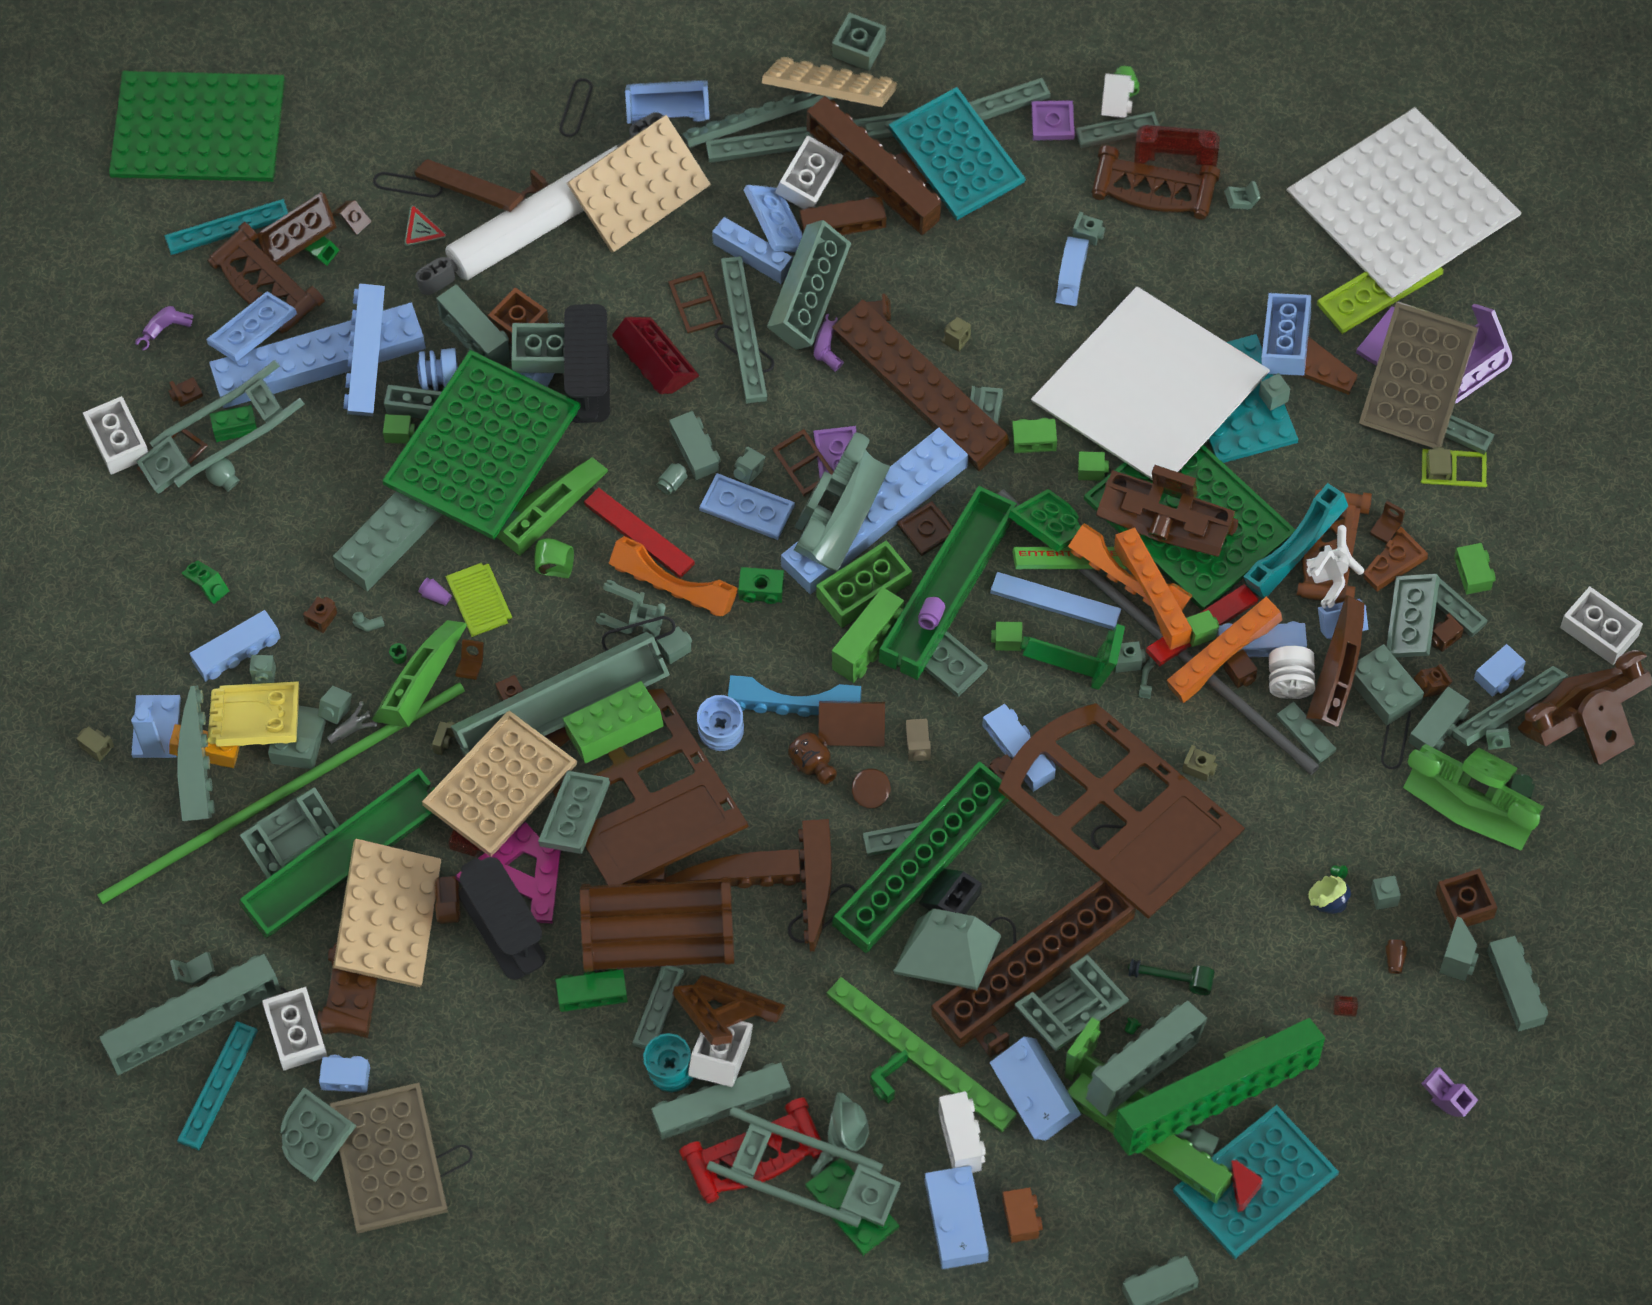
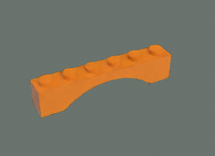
[1068,523,1193,611]
[1114,528,1192,650]
[609,536,738,616]
[1167,596,1282,703]

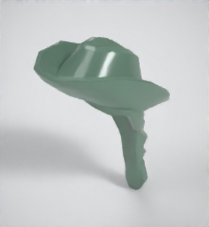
[811,1092,869,1177]

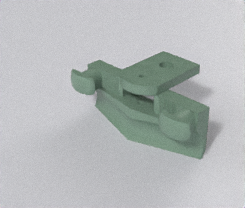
[794,432,890,572]

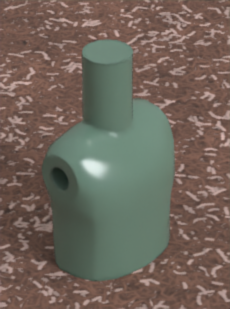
[1175,1128,1219,1157]

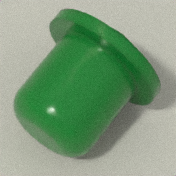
[1330,865,1348,880]
[1125,1017,1142,1034]

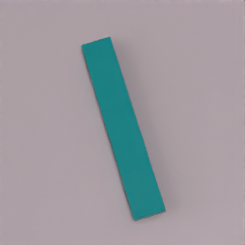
[165,199,288,255]
[177,1021,258,1151]

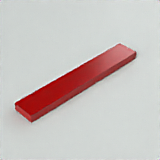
[584,487,695,579]
[1145,584,1258,667]

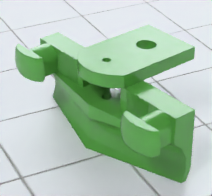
[1403,744,1544,850]

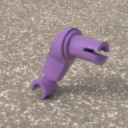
[135,306,193,350]
[814,314,844,372]

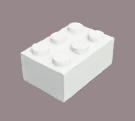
[775,135,843,209]
[83,396,148,475]
[1560,586,1643,665]
[262,987,327,1070]
[688,1021,753,1087]
[939,1091,985,1173]

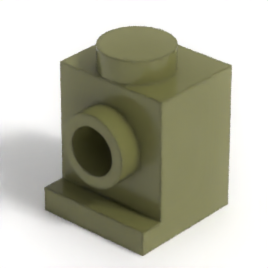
[942,317,971,352]
[77,726,114,762]
[1182,745,1218,782]

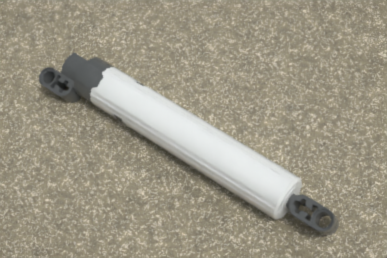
[415,112,663,295]

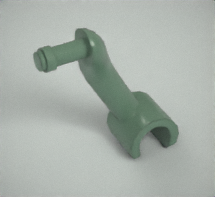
[1139,657,1156,699]

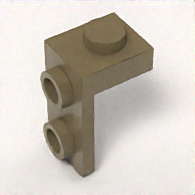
[906,719,931,761]

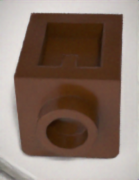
[168,377,203,407]

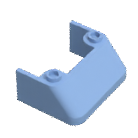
[625,81,709,124]

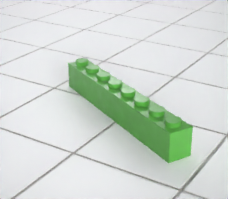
[1068,1073,1232,1204]

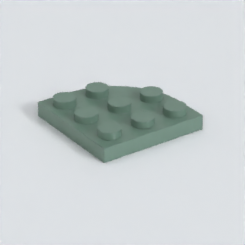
[280,1088,357,1182]

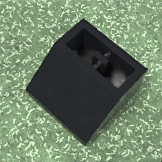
[919,868,982,915]

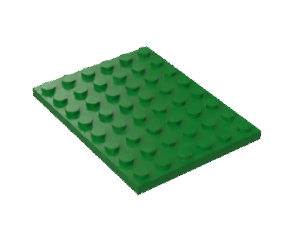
[109,71,285,182]
[382,350,581,540]
[1084,445,1295,611]

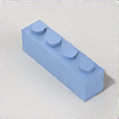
[712,217,792,284]
[190,610,280,682]
[1217,621,1307,657]
[983,704,1056,792]

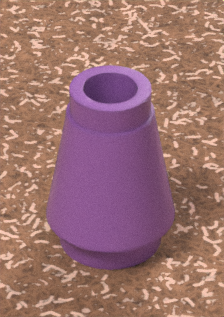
[418,577,452,606]

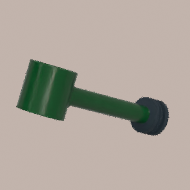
[1128,958,1215,996]

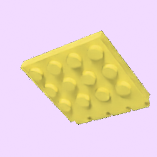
[207,682,300,746]

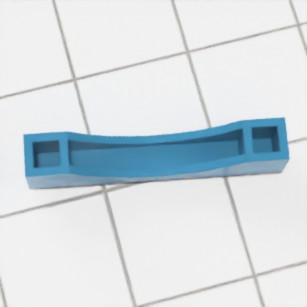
[728,675,861,717]

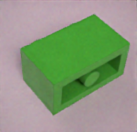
[1012,418,1057,453]
[1454,543,1495,595]

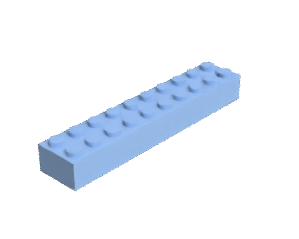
[209,302,426,409]
[781,428,968,594]

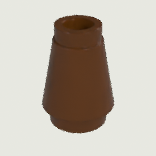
[1385,939,1408,974]

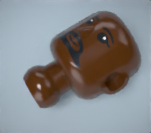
[788,732,837,785]

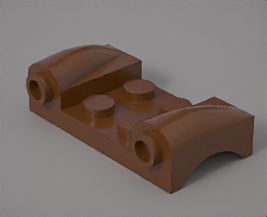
[317,943,378,1038]

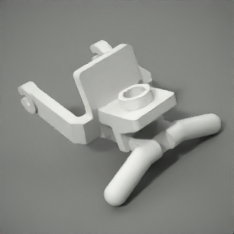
[1306,525,1364,609]

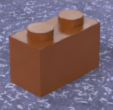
[1002,1187,1042,1243]

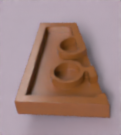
[1299,337,1357,395]
[1363,527,1428,591]

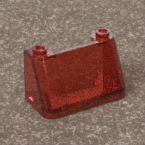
[1134,125,1220,167]

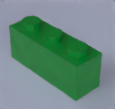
[556,969,628,1012]

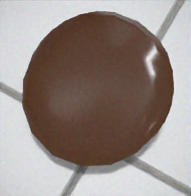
[852,769,891,808]

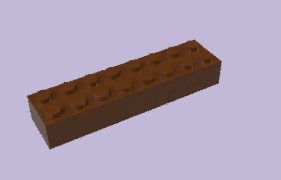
[807,96,941,236]

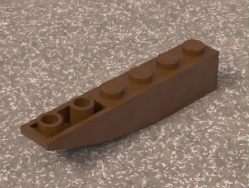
[1306,595,1365,727]
[798,819,832,952]
[666,849,800,888]

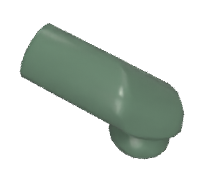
[352,612,385,632]

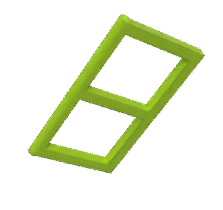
[1421,449,1487,487]

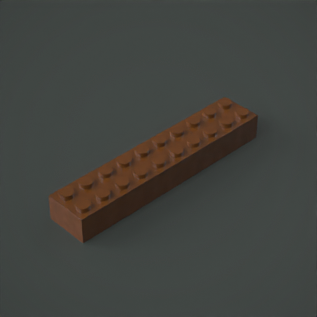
[832,299,1010,471]
[931,879,1136,1048]

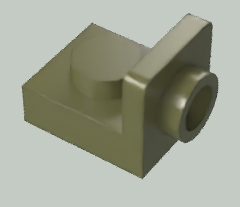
[432,721,456,755]

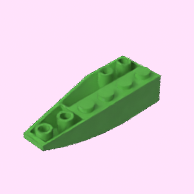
[496,457,608,556]
[372,620,467,727]

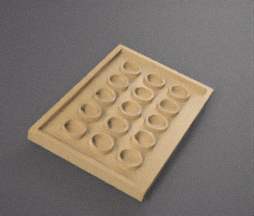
[762,57,897,107]
[567,115,711,252]
[422,711,577,857]
[333,839,441,987]

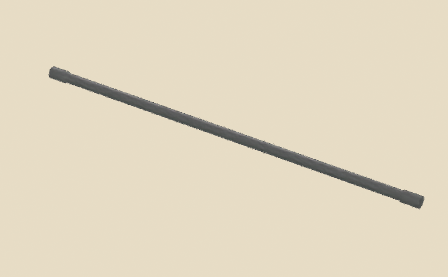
[998,489,1319,775]

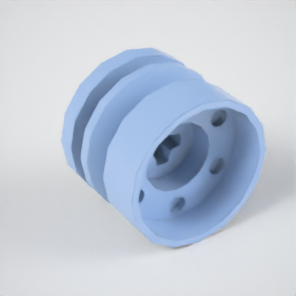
[417,348,458,391]
[697,695,744,751]

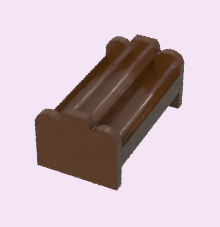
[580,877,735,971]

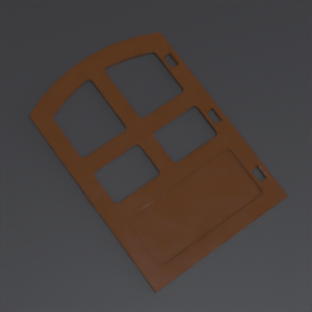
[544,688,749,885]
[998,703,1245,919]

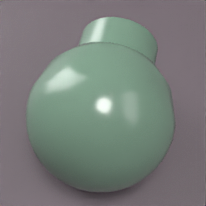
[206,458,240,492]

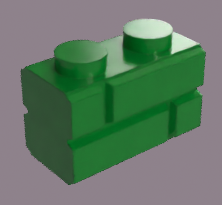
[210,405,257,442]

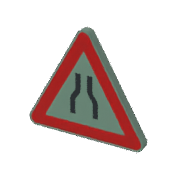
[404,206,446,246]

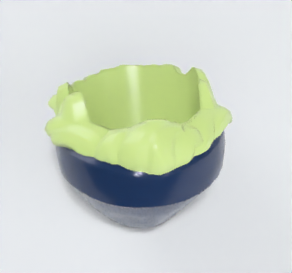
[1308,875,1351,914]

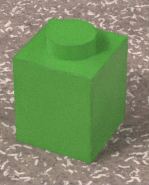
[383,414,416,444]
[1078,452,1109,481]
[1186,610,1219,647]
[991,622,1022,651]

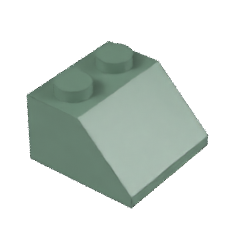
[1439,917,1479,981]

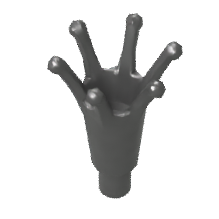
[327,701,377,744]

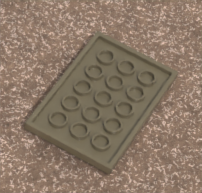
[1359,302,1479,448]
[330,1083,448,1234]

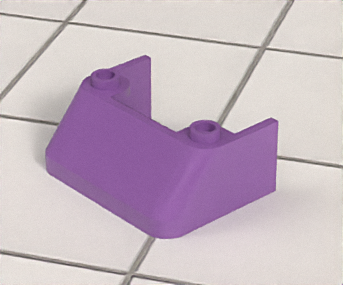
[1455,304,1512,403]

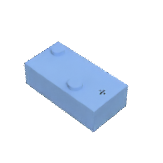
[1262,293,1311,376]
[990,1037,1081,1140]
[925,1165,988,1269]

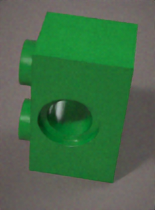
[738,567,784,604]

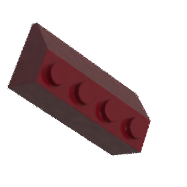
[612,317,699,394]

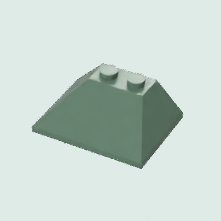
[239,787,339,879]
[893,909,1001,990]
[1015,955,1129,1051]

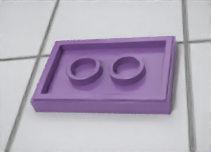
[1356,306,1394,366]
[814,426,857,478]

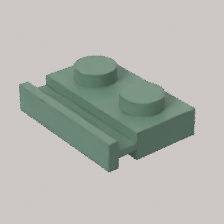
[970,386,1003,425]

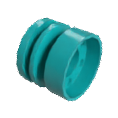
[643,1033,694,1092]

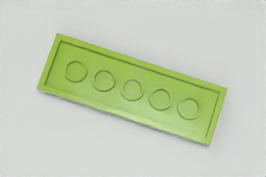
[1317,267,1443,334]

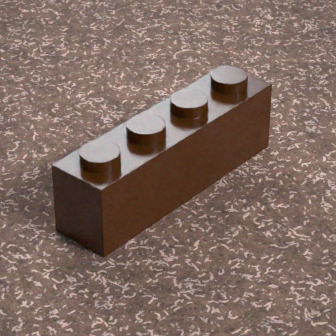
[800,197,886,235]

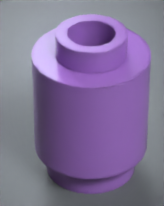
[918,597,945,630]

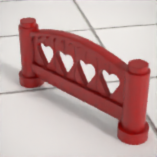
[679,1097,823,1203]

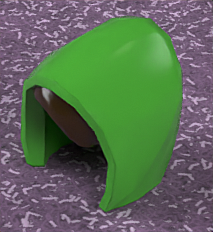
[534,538,574,578]

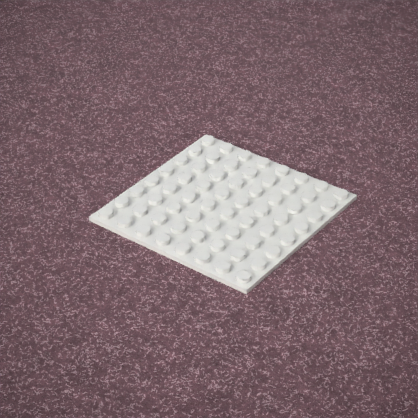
[1287,108,1521,298]
[1031,287,1270,480]

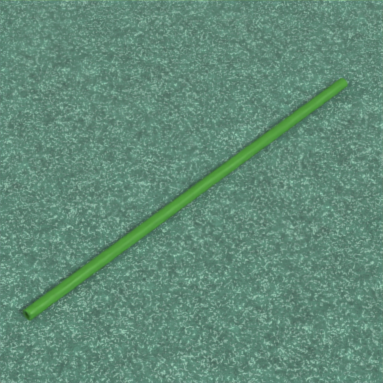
[97,682,465,904]

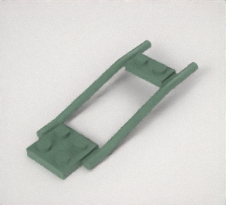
[136,360,305,494]
[706,1107,901,1228]

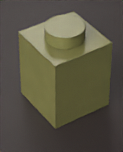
[1426,447,1452,480]

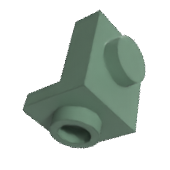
[1224,181,1260,209]
[1486,723,1511,750]

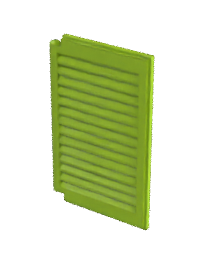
[445,563,512,637]

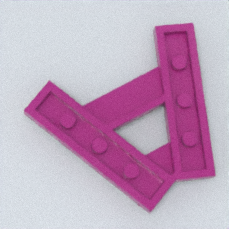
[456,822,561,924]

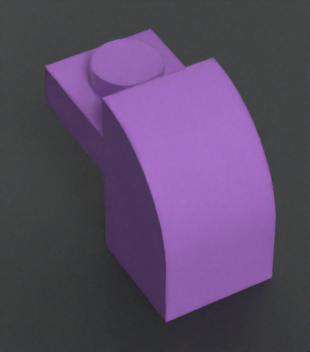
[1422,1068,1478,1117]

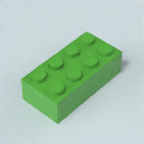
[816,540,912,628]
[832,587,904,683]
[563,681,664,764]

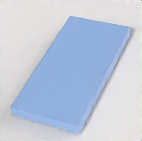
[744,185,803,253]
[206,292,297,362]
[699,473,795,540]

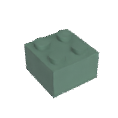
[832,13,886,71]

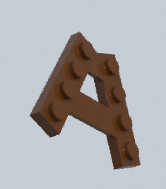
[673,975,785,1045]

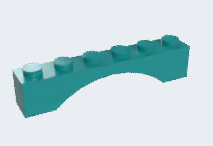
[1243,483,1348,599]

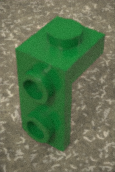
[182,560,230,605]
[870,1050,908,1104]

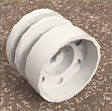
[1269,646,1315,699]

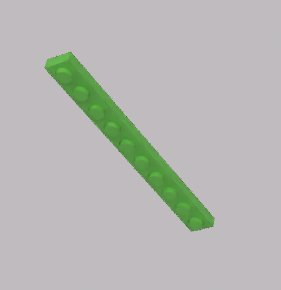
[827,977,1017,1133]

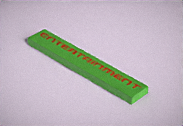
[1012,547,1128,569]

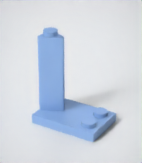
[131,695,181,758]

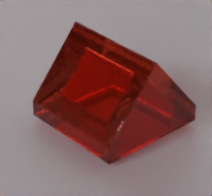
[1333,995,1358,1017]

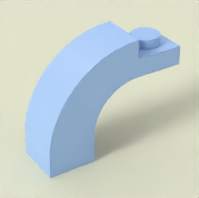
[1055,237,1089,306]

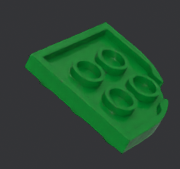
[1008,489,1081,552]

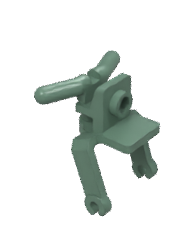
[596,580,666,654]

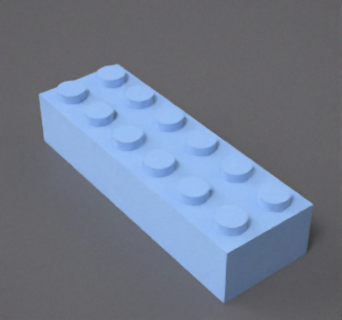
[343,284,385,417]

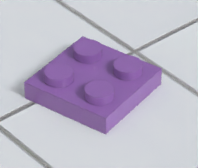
[1032,101,1074,140]

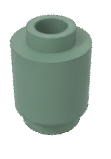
[657,463,688,495]

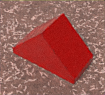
[1230,1160,1263,1212]

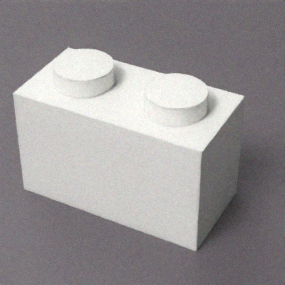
[1101,73,1135,118]

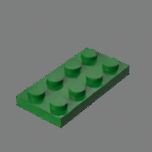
[805,1157,899,1255]

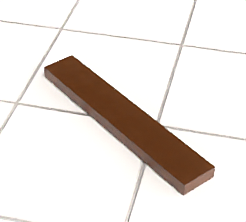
[414,159,523,212]

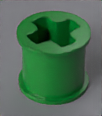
[389,643,407,664]

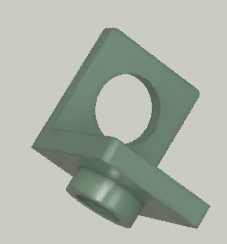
[170,952,215,985]

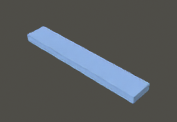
[991,572,1121,630]

